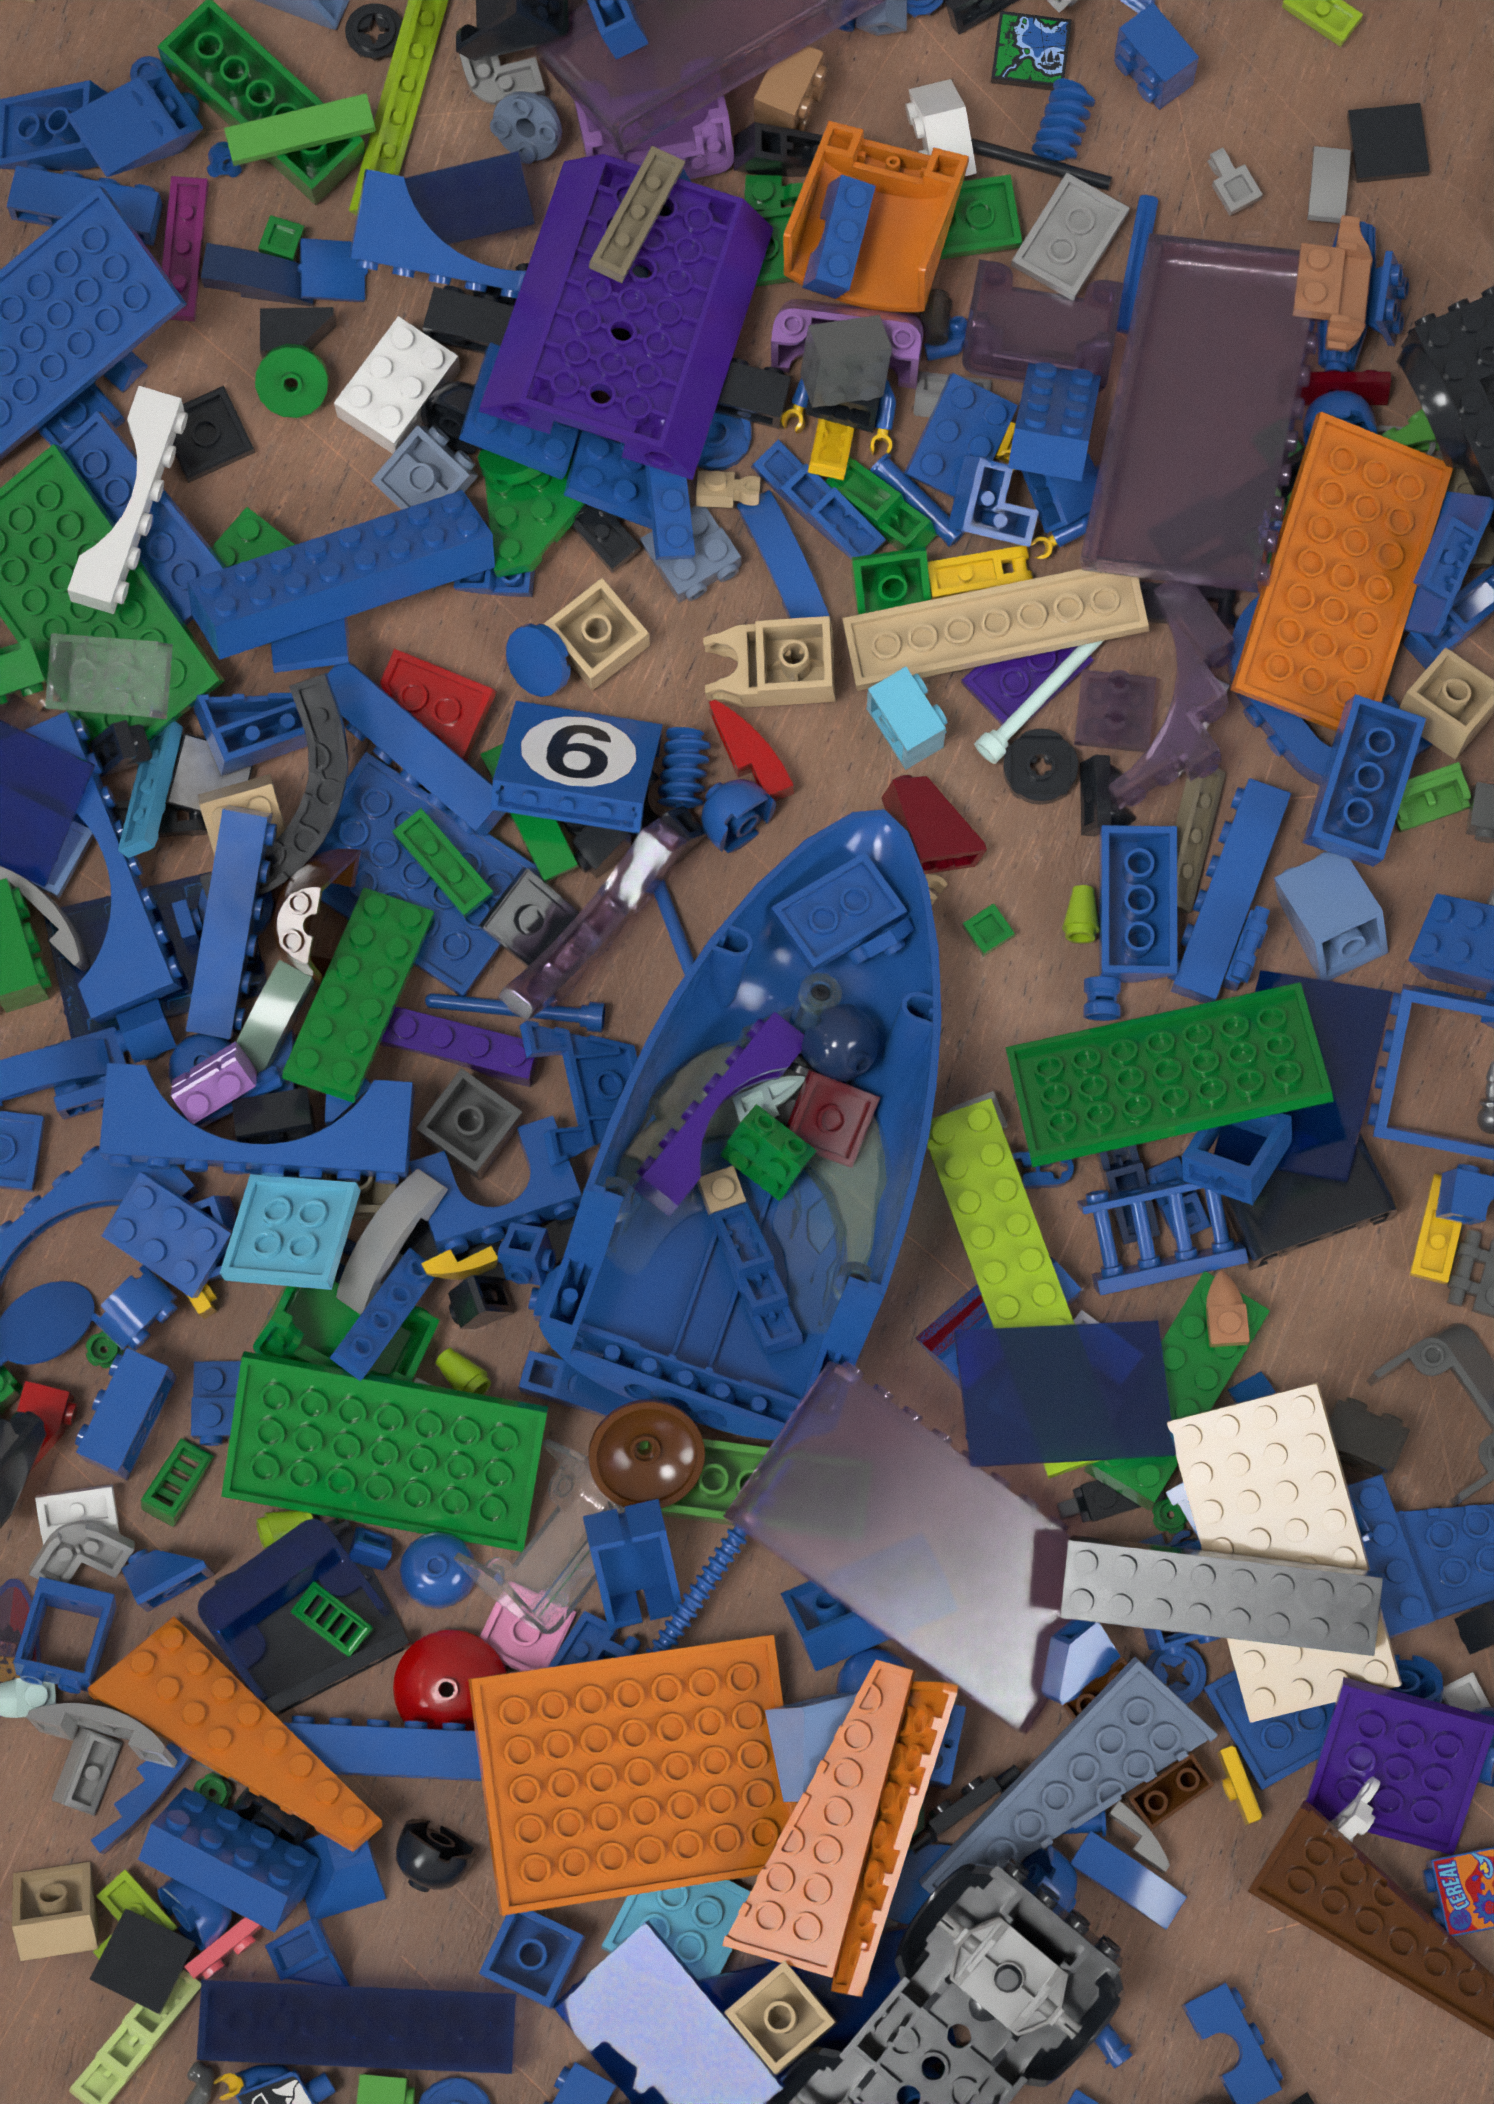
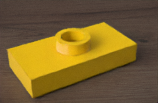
[808,418,854,480]
[1217,1745,1263,1826]

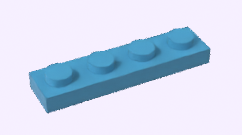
[118,721,183,858]

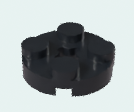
[1003,729,1078,805]

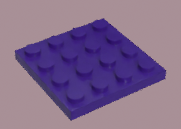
[1305,1677,1494,1855]

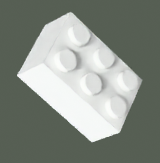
[334,316,461,454]

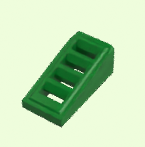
[141,1438,214,1527]
[290,1581,375,1657]

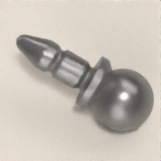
[1477,1061,1494,1134]

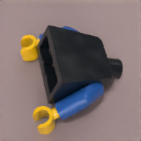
[781,378,896,455]

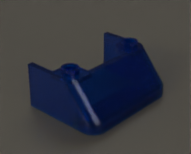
[198,1519,390,1704]

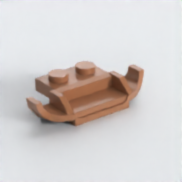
[1292,215,1373,352]

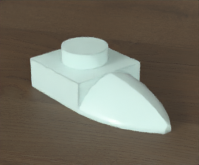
[732,1076,805,1122]
[0,1678,56,1718]

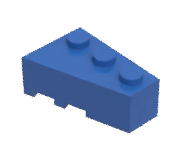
[194,693,307,776]

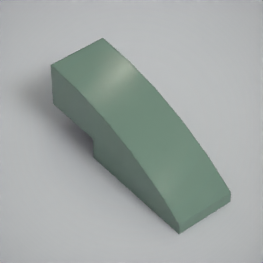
[237,960,315,1074]

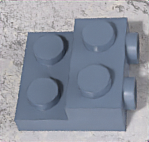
[371,425,479,510]
[640,506,742,603]

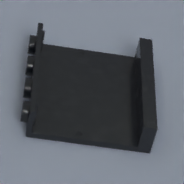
[209,1518,411,1717]

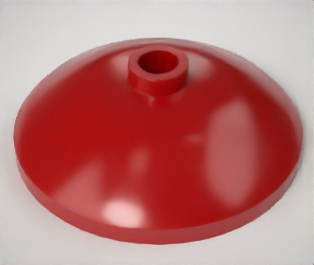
[393,1629,507,1731]

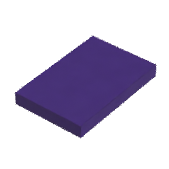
[961,646,1094,730]

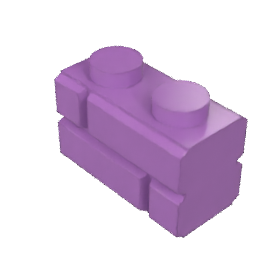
[171,1041,257,1124]

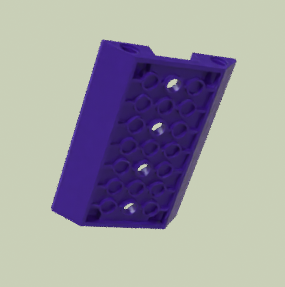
[479,154,774,480]

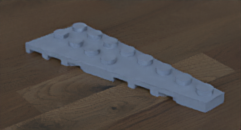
[918,1656,1218,1894]

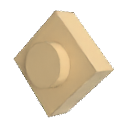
[697,1166,746,1215]

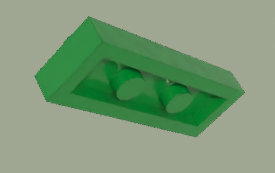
[392,808,494,918]

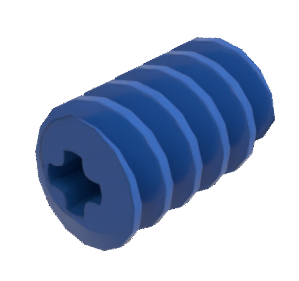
[1032,78,1095,161]
[657,727,711,809]

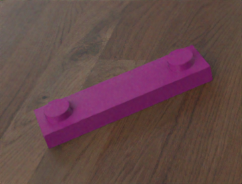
[162,176,209,322]

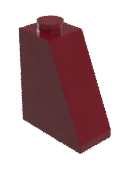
[881,775,987,874]

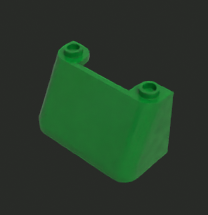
[253,1281,440,1382]

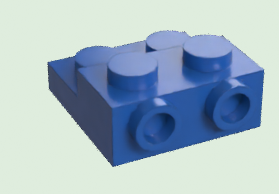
[191,1361,241,1446]

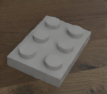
[1011,173,1130,301]

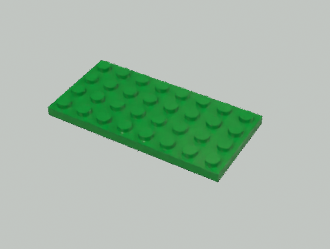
[0,444,225,748]
[1005,982,1333,1167]
[221,1351,548,1552]

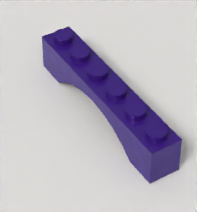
[318,989,539,1087]
[633,1011,804,1217]

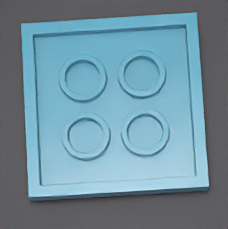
[220,1174,361,1290]
[601,1880,750,2003]

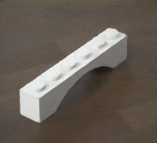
[67,386,188,614]

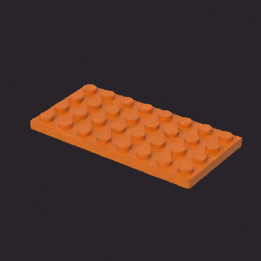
[1230,412,1453,732]

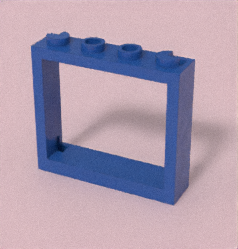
[1367,984,1494,1160]

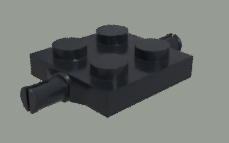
[909,1764,1021,1855]

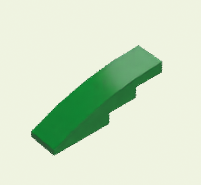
[480,744,578,883]

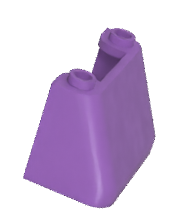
[571,58,734,179]
[771,299,924,389]

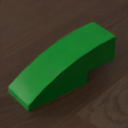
[825,456,937,551]

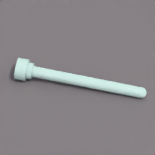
[974,641,1103,764]

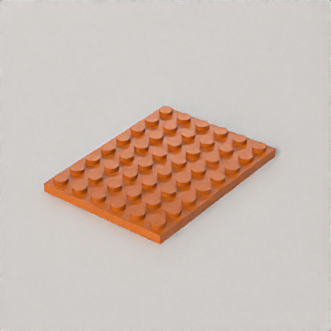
[468,1635,797,1916]

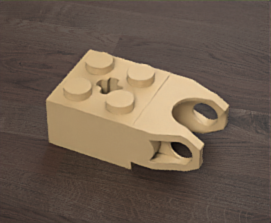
[703,616,836,708]

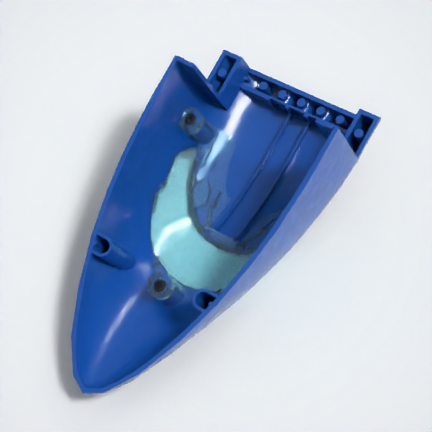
[539,809,941,1440]

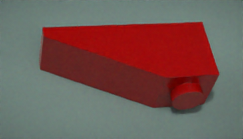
[17,1381,78,1472]

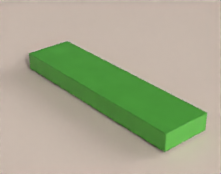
[224,93,376,166]

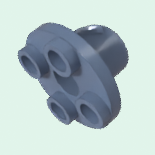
[490,91,562,164]

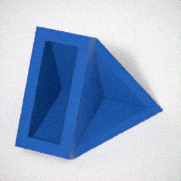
[265,1917,353,1991]

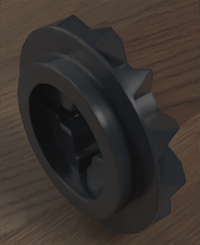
[345,3,402,61]

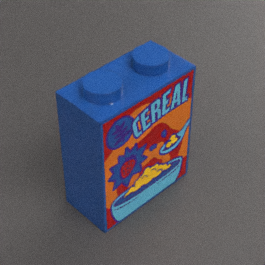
[1422,1847,1494,1937]

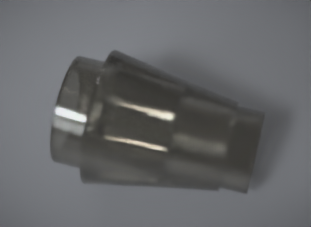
[919,289,953,346]

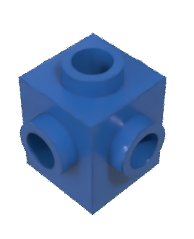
[498,1222,556,1286]

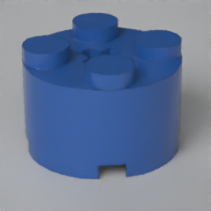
[90,1265,178,1351]

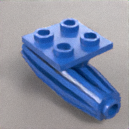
[1317,221,1409,372]

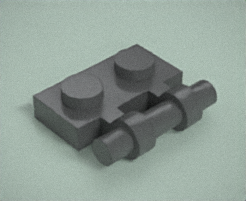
[1447,1230,1494,1318]

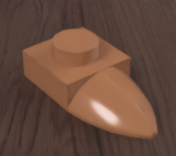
[1206,1270,1250,1347]

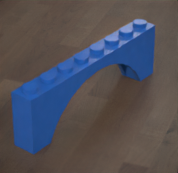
[349,169,649,299]
[0,711,183,1024]
[99,1063,415,1184]
[0,1146,198,1287]

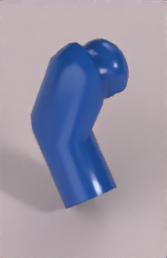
[924,316,971,361]

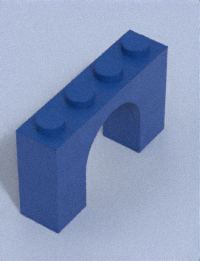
[409,1116,582,1255]

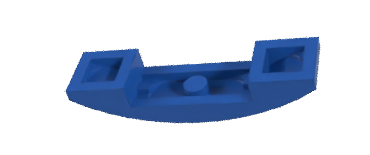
[736,490,831,621]
[0,1039,110,1106]

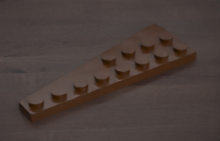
[1248,1800,1494,2040]

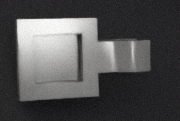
[1207,147,1263,216]

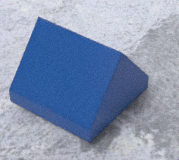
[103,351,148,393]
[347,1527,393,1571]

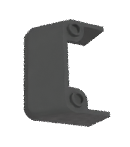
[1366,1323,1494,1507]

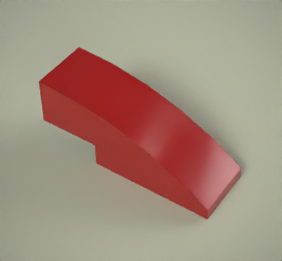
[709,699,794,801]

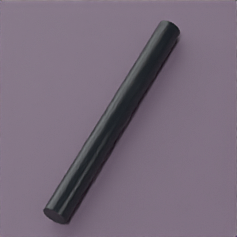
[971,138,1112,191]

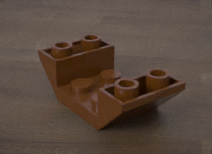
[1061,1657,1214,1831]

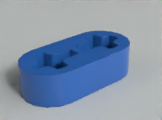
[1012,1152,1074,1189]

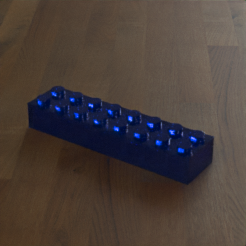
[196,1980,518,2074]

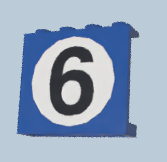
[490,701,663,834]

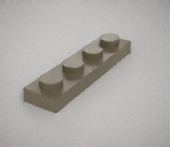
[589,146,685,283]
[1175,759,1226,913]

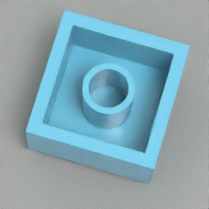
[866,667,948,770]

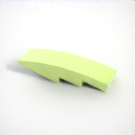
[69,1970,203,2104]

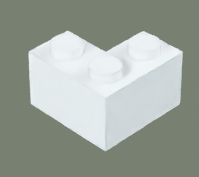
[905,79,977,176]

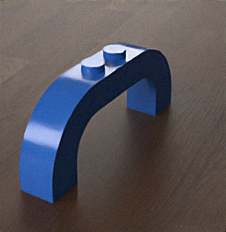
[1227,594,1332,786]

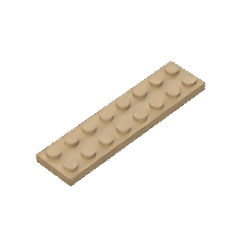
[842,558,1149,691]

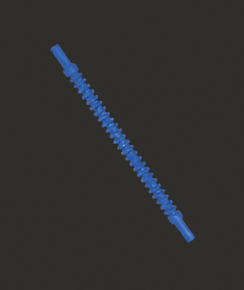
[646,1454,796,1653]

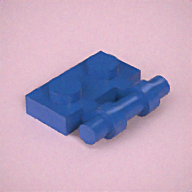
[1222,906,1270,991]
[548,1611,641,1667]

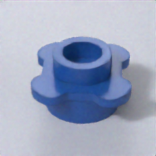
[207,141,242,178]

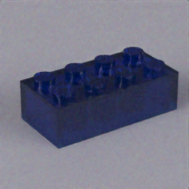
[404,151,535,244]

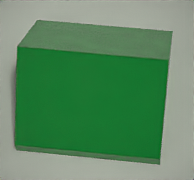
[851,547,931,615]

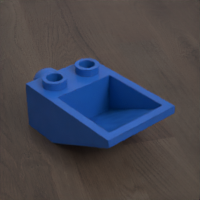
[67,69,204,177]

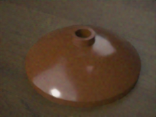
[588,1399,705,1508]

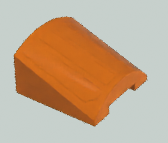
[783,121,969,312]

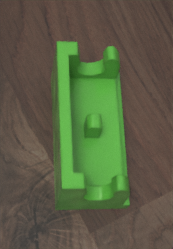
[1395,762,1471,833]

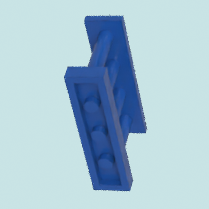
[1077,1177,1249,1296]

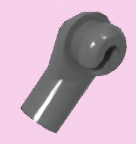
[184,2061,215,2104]

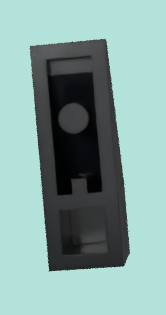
[734,122,823,177]

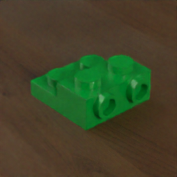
[720,1104,817,1201]

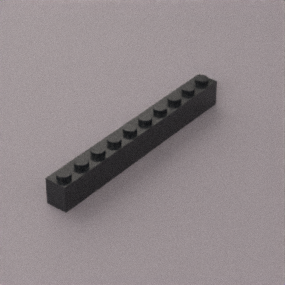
[423,285,791,429]

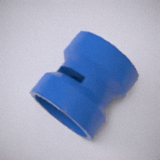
[1083,976,1121,1021]

